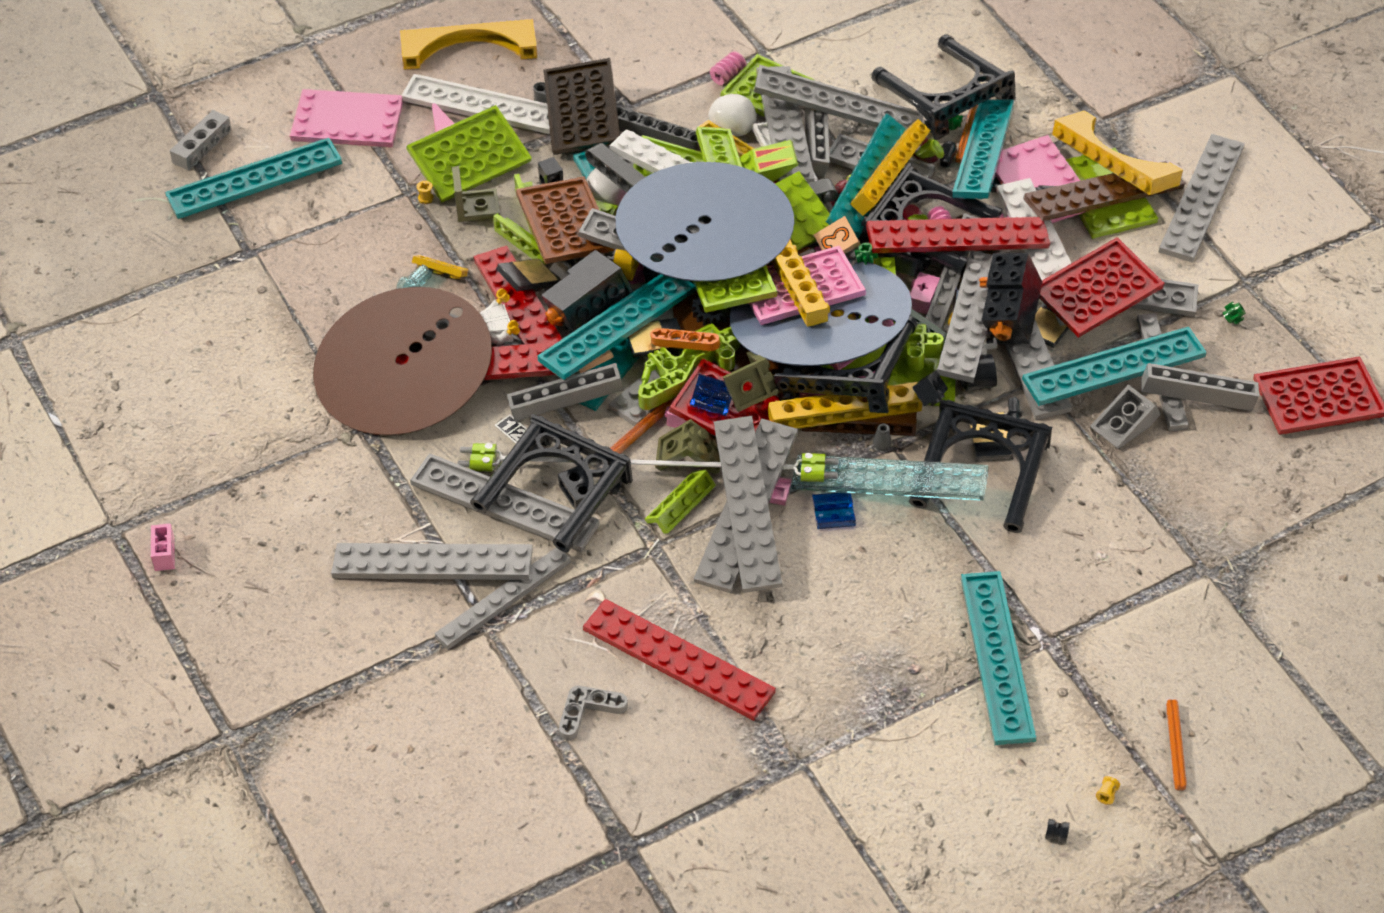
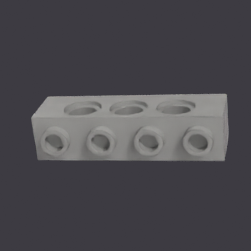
[169,110,232,171]

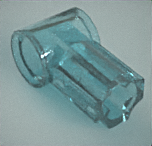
[396,264,432,289]

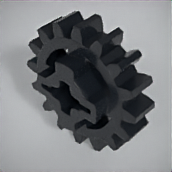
[692,295,732,326]

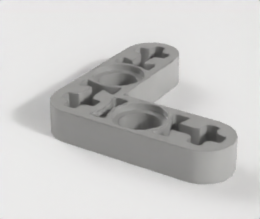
[559,686,628,741]

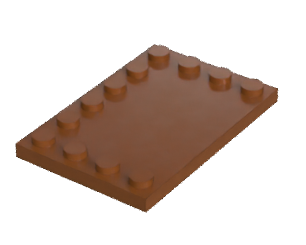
[516,176,615,264]

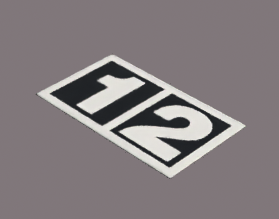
[495,414,527,443]

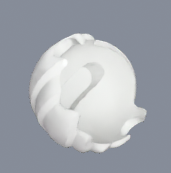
[709,94,757,136]
[586,168,626,206]

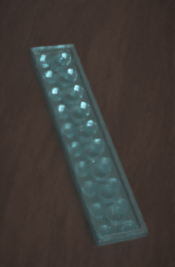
[791,455,989,501]

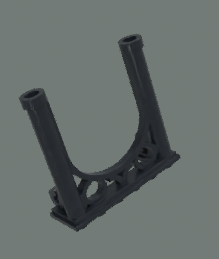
[871,34,1016,140]
[858,163,1003,275]
[774,316,918,414]
[909,399,1053,533]
[470,414,633,553]

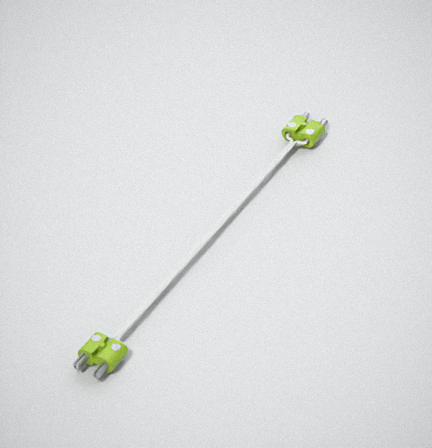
[457,443,839,482]

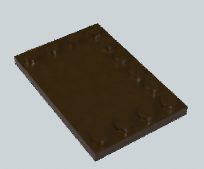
[543,58,620,155]

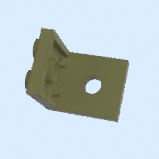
[452,166,500,222]
[723,351,779,412]
[655,419,720,475]

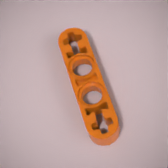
[650,328,721,351]

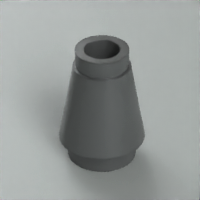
[873,424,892,451]

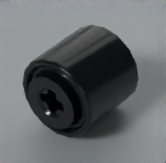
[960,354,997,392]

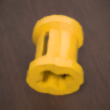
[417,181,434,204]
[1095,776,1120,805]

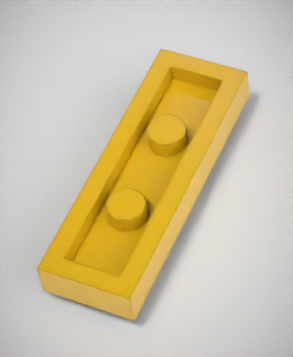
[412,255,469,279]

